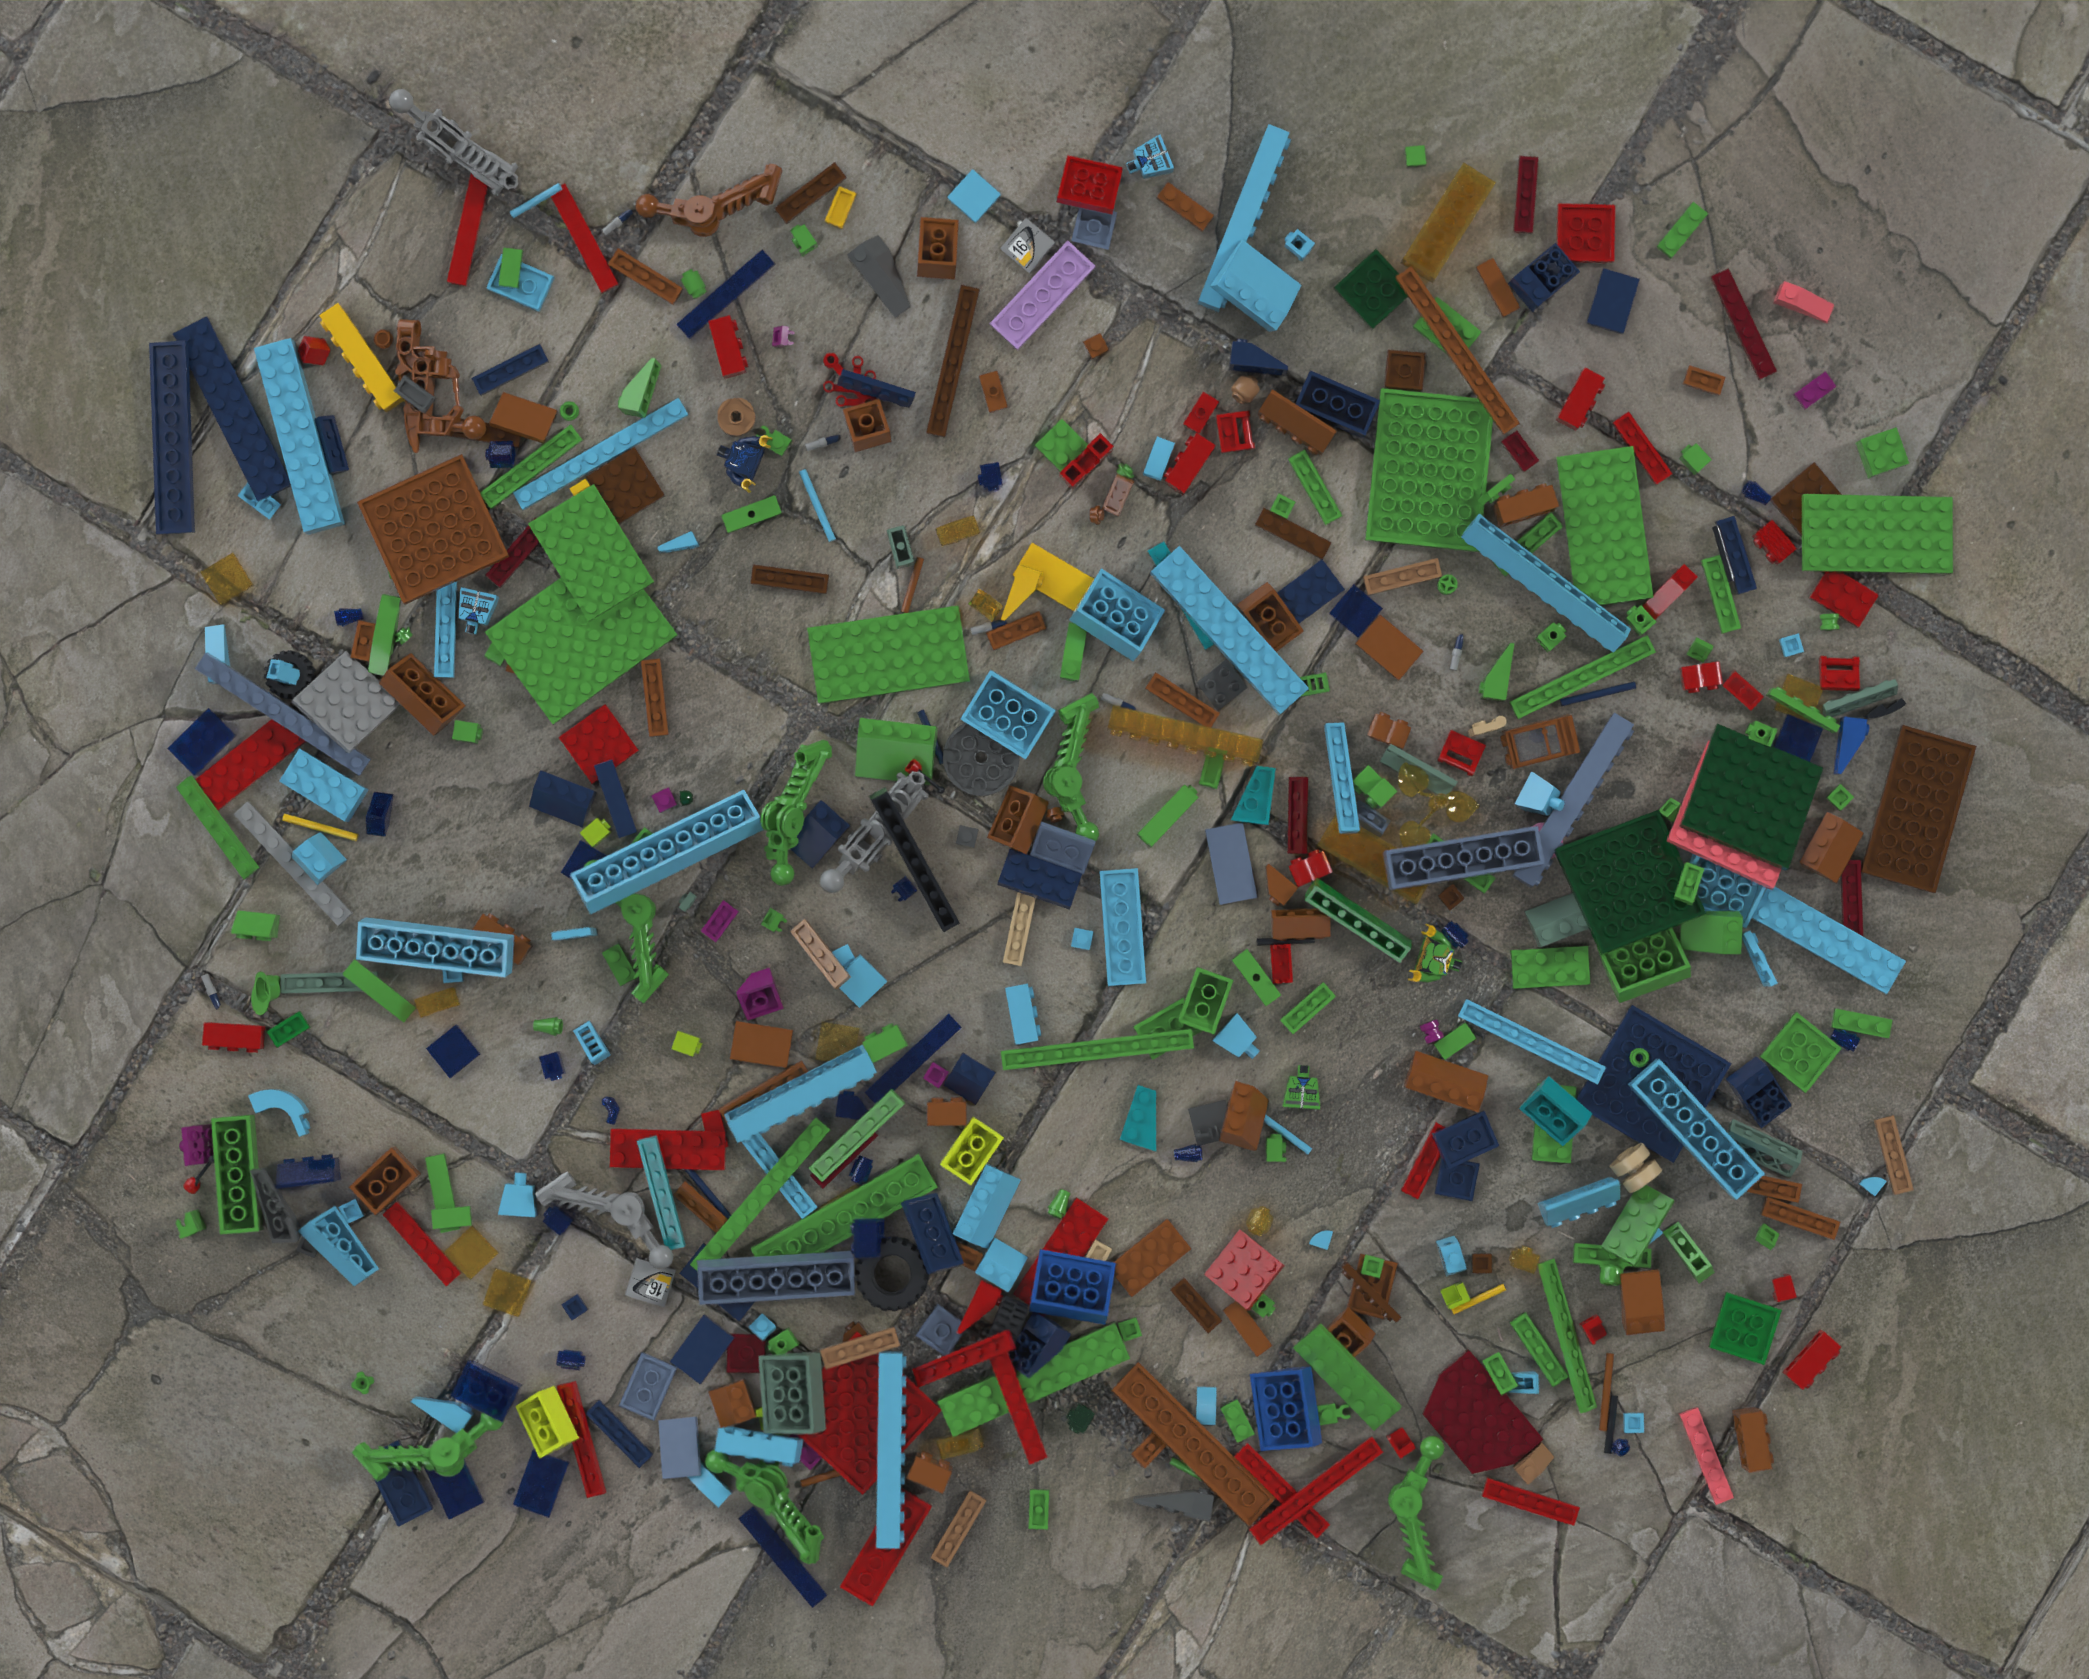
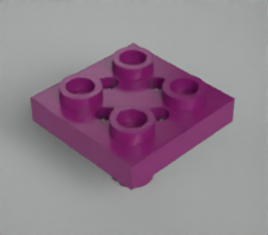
[179,1124,214,1166]

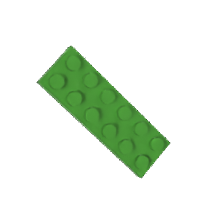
[1293,1323,1402,1431]

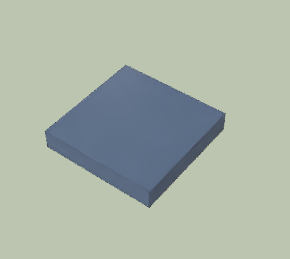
[915,1304,966,1356]

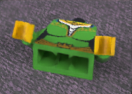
[1408,924,1462,983]

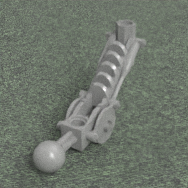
[389,89,519,196]
[820,771,929,893]
[535,1171,673,1269]

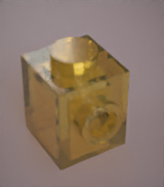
[968,589,1003,621]
[1509,1245,1540,1274]

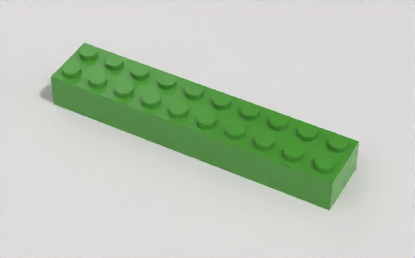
[938,1321,1130,1437]

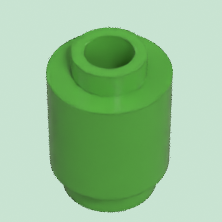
[681,269,707,299]

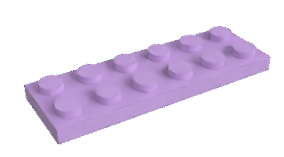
[990,241,1096,351]

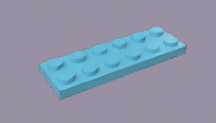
[1100,868,1146,986]

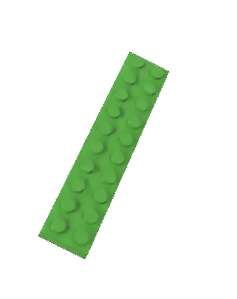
[751,1153,938,1257]

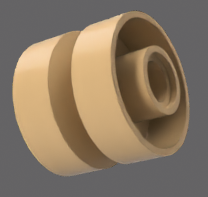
[1610,1143,1662,1193]

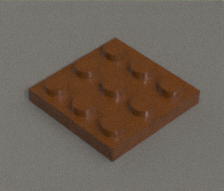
[586,447,665,525]
[1769,462,1842,538]

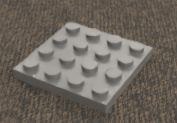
[292,651,401,754]

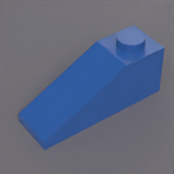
[1833,716,1869,775]

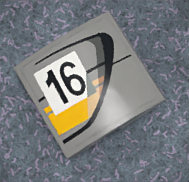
[1000,218,1056,273]
[625,1258,676,1307]

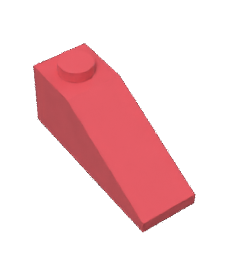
[1774,281,1834,323]

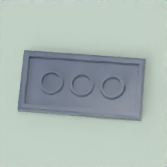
[1205,822,1258,905]

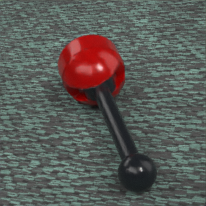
[905,759,945,794]
[183,1156,214,1194]

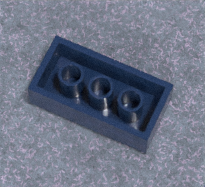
[1296,370,1381,439]

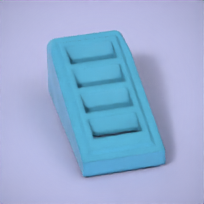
[658,531,699,553]
[573,1021,611,1065]

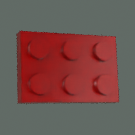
[1809,572,1879,628]

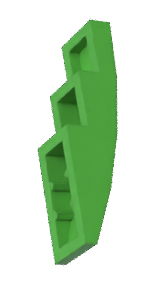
[368,594,401,676]
[342,959,416,1023]

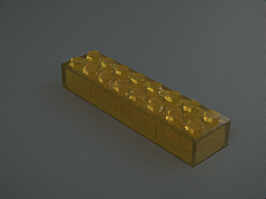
[1107,705,1264,767]

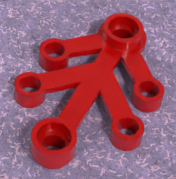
[823,353,877,407]

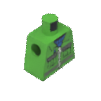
[1282,1065,1320,1109]

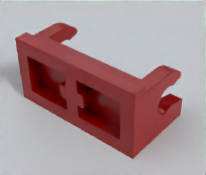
[1722,670,1764,711]
[1270,944,1293,984]

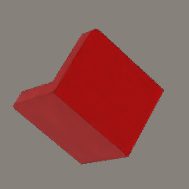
[298,336,330,365]
[1772,1274,1797,1302]
[1579,1314,1607,1345]
[1386,1427,1416,1459]

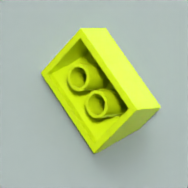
[940,1116,1004,1185]
[515,1386,579,1459]

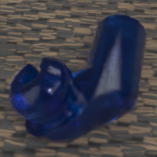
[602,1096,620,1125]

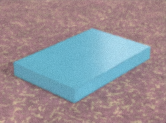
[486,254,555,312]
[551,927,598,941]

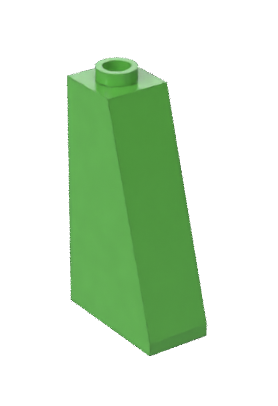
[1137,784,1199,848]

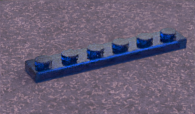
[738,1505,828,1608]

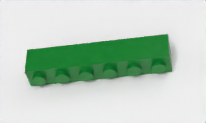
[1305,878,1412,963]

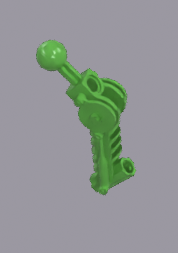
[1043,693,1099,841]
[760,740,832,886]
[583,860,669,1004]
[352,1407,505,1482]
[1388,1436,1444,1591]
[705,1450,824,1564]

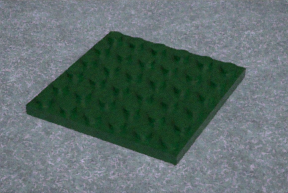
[1679,723,1823,871]
[1554,809,1706,955]

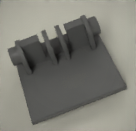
[1197,659,1248,711]
[1188,1100,1227,1146]

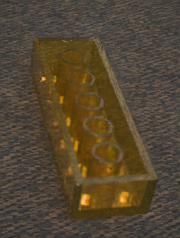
[1401,162,1496,283]
[1316,813,1429,905]

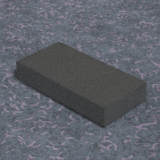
[394,375,436,414]

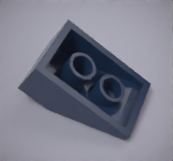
[1228,339,1288,376]
[791,800,851,869]

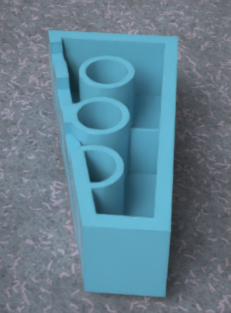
[298,1206,379,1286]
[715,1426,803,1466]

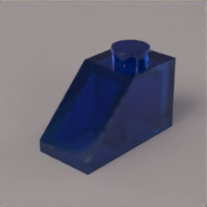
[366,792,393,837]
[835,1090,869,1120]

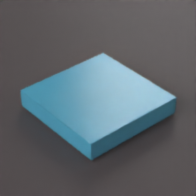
[947,169,1001,224]
[839,954,887,1008]

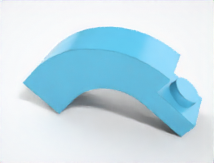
[248,1089,310,1137]

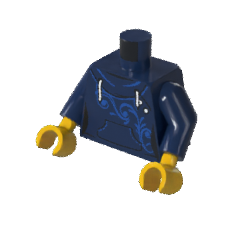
[717,435,772,493]

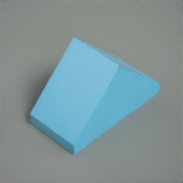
[1508,1371,1539,1394]

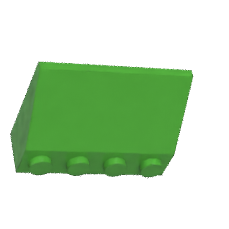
[855,718,938,785]
[1597,928,1691,1003]

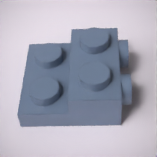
[1071,207,1118,250]

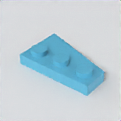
[1742,931,1778,987]

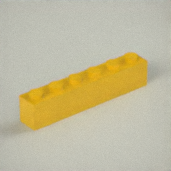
[319,303,405,412]

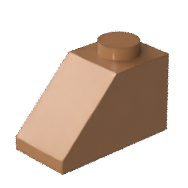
[1513,1442,1554,1485]

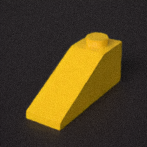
[1001,564,1044,621]

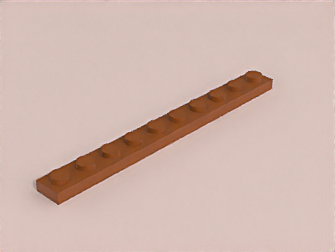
[1395,266,1520,435]

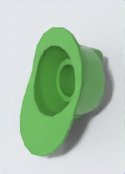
[251,971,281,1015]

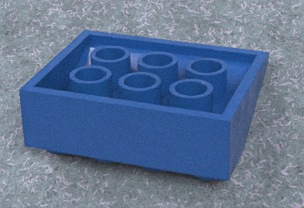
[1029,1249,1116,1325]
[1250,1366,1322,1451]

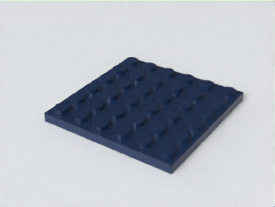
[1576,1005,1732,1163]

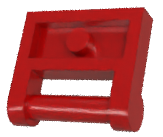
[1216,410,1255,454]
[1819,656,1860,691]
[1437,730,1486,777]

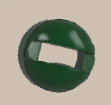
[679,790,694,806]

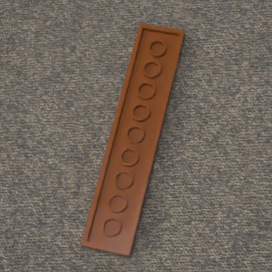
[1111,1362,1276,1527]

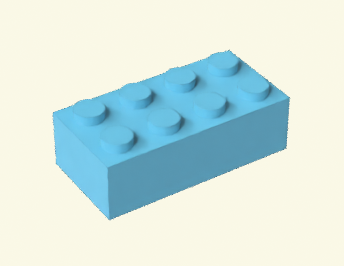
[279,749,369,822]

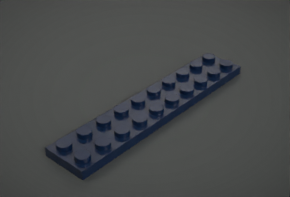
[173,316,291,502]
[149,341,195,535]

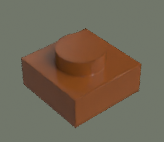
[1083,333,1109,359]

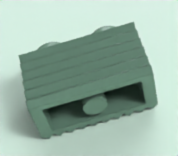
[886,525,915,569]

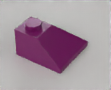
[736,967,784,1021]

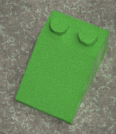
[1680,911,1743,954]
[1178,967,1234,1034]

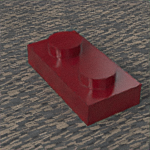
[1501,430,1540,473]

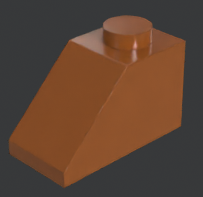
[1265,864,1298,906]

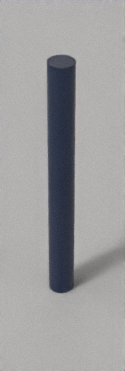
[1560,681,1636,706]
[684,1169,732,1219]

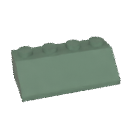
[1524,893,1589,947]

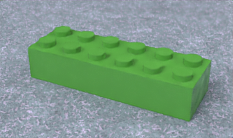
[211,1114,264,1235]

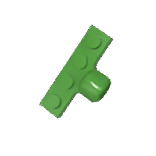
[1573,1243,1652,1286]

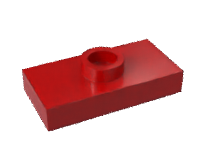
[1183,392,1219,434]

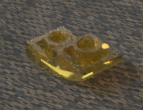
[935,515,980,547]

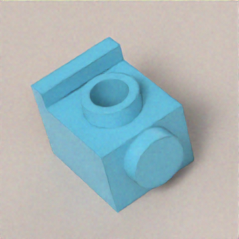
[1284,229,1315,262]
[267,659,300,685]

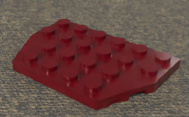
[1422,1349,1544,1474]

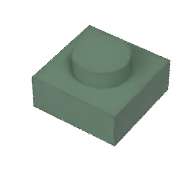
[679,892,697,912]

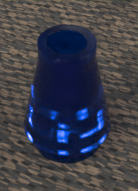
[1741,480,1771,505]
[334,608,363,627]
[1830,1028,1861,1052]
[1174,1144,1203,1163]

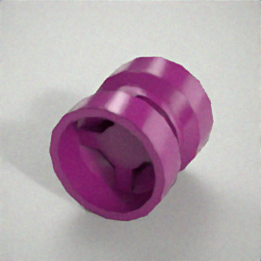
[1419,1019,1444,1044]

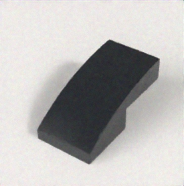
[1863,698,1906,720]

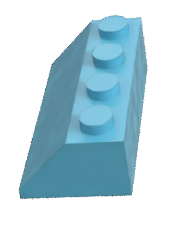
[953,1163,1021,1249]

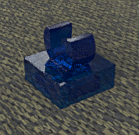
[891,876,918,902]

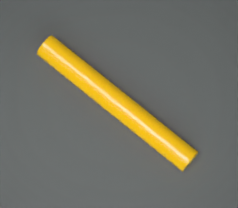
[1451,1284,1506,1315]

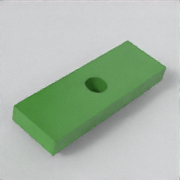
[721,495,782,534]
[1232,949,1281,1006]

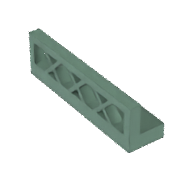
[1379,744,1458,799]
[1727,1119,1803,1178]

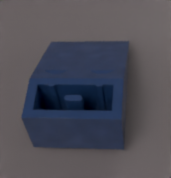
[1508,243,1580,313]
[1726,1056,1792,1128]
[1008,1312,1071,1378]

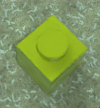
[580,818,612,848]
[671,1031,703,1057]

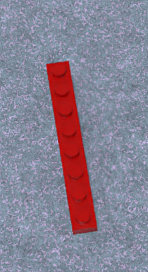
[1248,1436,1383,1545]

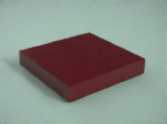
[726,1333,766,1373]

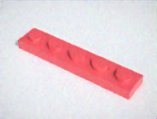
[1679,1407,1734,1505]

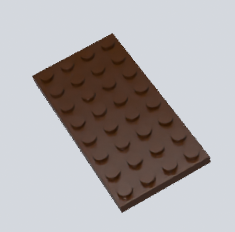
[1861,725,1977,893]

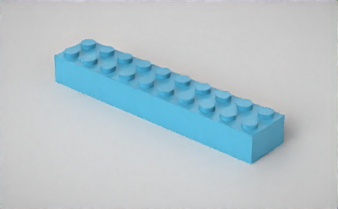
[254,338,345,535]
[1150,546,1309,715]
[570,790,764,915]

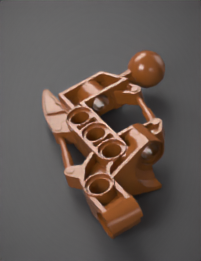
[395,319,486,453]

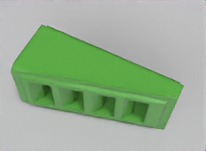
[1299,673,1330,697]

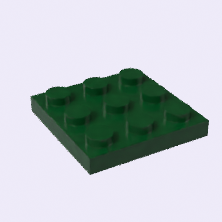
[1333,249,1408,330]

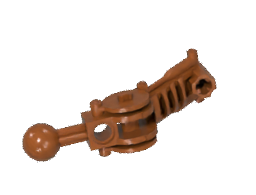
[636,163,783,237]

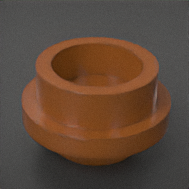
[374,330,393,349]
[1090,505,1104,525]
[1046,807,1065,823]

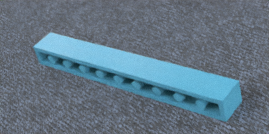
[1198,124,1291,312]
[1462,514,1631,653]
[876,1351,906,1548]

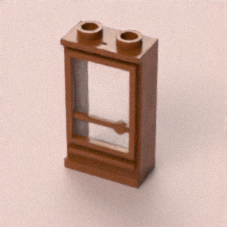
[1500,714,1580,769]

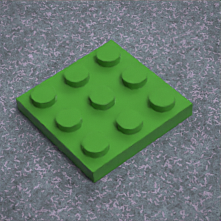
[1760,1012,1842,1093]

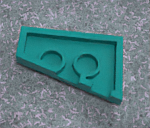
[1230,766,1276,825]
[1120,1085,1156,1152]

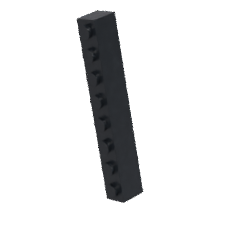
[869,787,960,933]

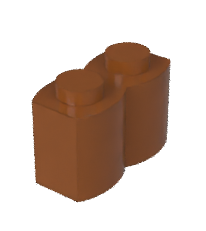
[1366,712,1411,750]

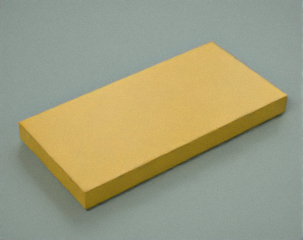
[1012,543,1094,612]

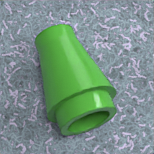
[533,1017,563,1036]
[1047,1189,1071,1219]

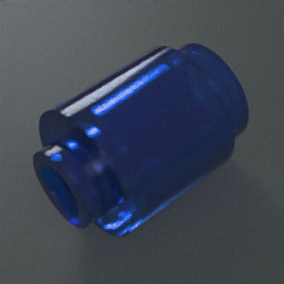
[1441,920,1469,948]
[849,1155,873,1185]
[556,1349,586,1371]

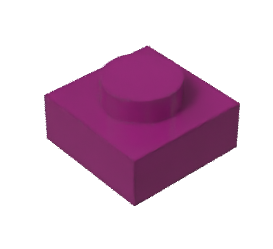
[651,787,678,813]
[923,1062,949,1088]

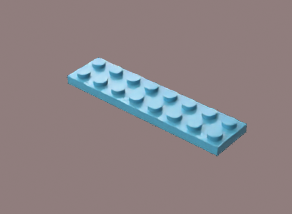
[1752,887,1906,995]

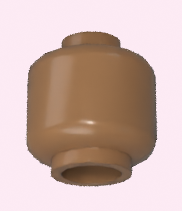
[1231,375,1260,404]

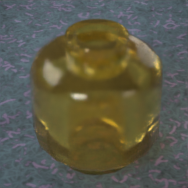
[1246,1206,1274,1236]

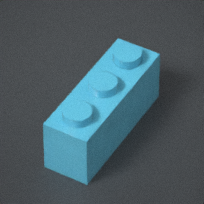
[1005,984,1041,1045]

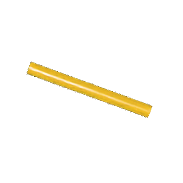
[282,814,359,841]

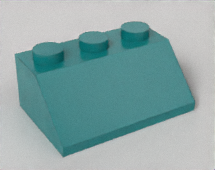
[1519,1076,1592,1146]

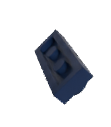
[315,415,349,474]

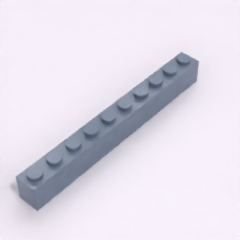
[195,652,371,776]
[1512,712,1634,888]

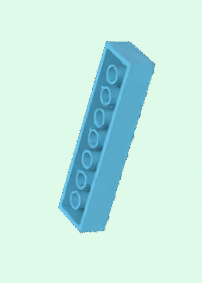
[356,917,514,978]
[724,1045,877,1143]
[1627,1059,1765,1200]

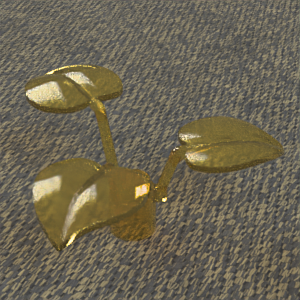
[1398,762,1480,848]

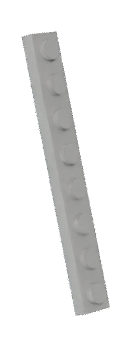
[234,801,353,926]

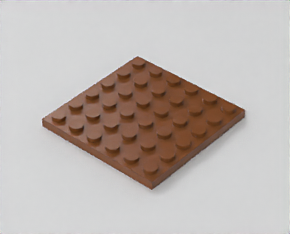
[357,454,510,605]

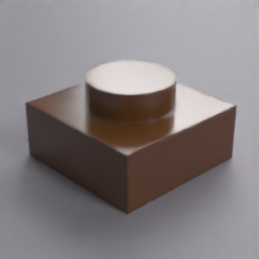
[1438,884,1465,911]
[1472,1253,1492,1273]

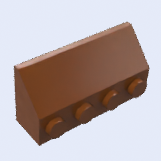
[1258,389,1337,456]
[379,653,466,736]
[1403,1051,1488,1113]

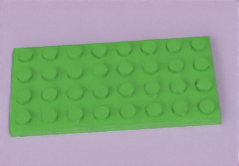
[1557,446,1653,605]
[1802,494,1953,574]
[807,605,970,704]

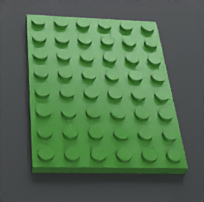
[1365,388,1493,552]
[485,578,678,725]

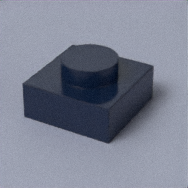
[561,1294,589,1320]

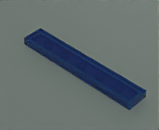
[676,249,775,339]
[865,1014,962,1104]

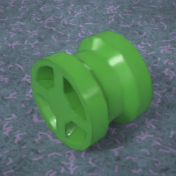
[1437,574,1458,595]
[1820,614,1840,631]

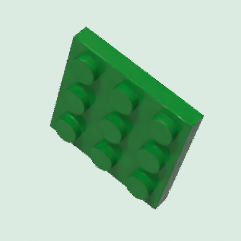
[1708,1292,1782,1365]

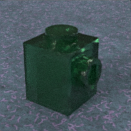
[1066,1402,1096,1434]

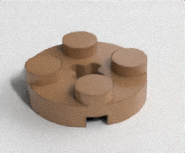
[717,398,756,437]

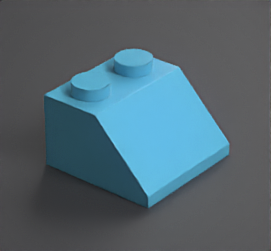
[292,832,347,885]
[975,1238,1028,1292]

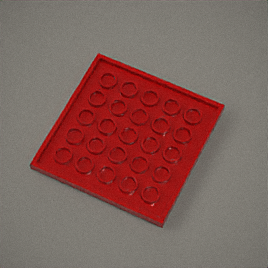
[797,1331,942,1495]

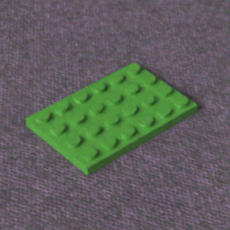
[528,484,654,622]

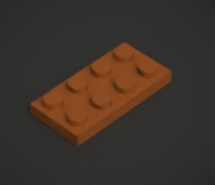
[1113,1219,1191,1297]

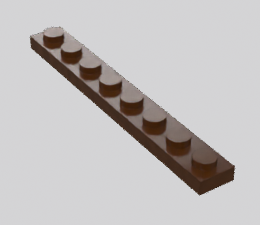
[926,285,980,438]

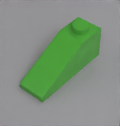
[618,358,662,418]
[1060,622,1087,682]
[1479,643,1514,702]
[1663,1222,1714,1284]

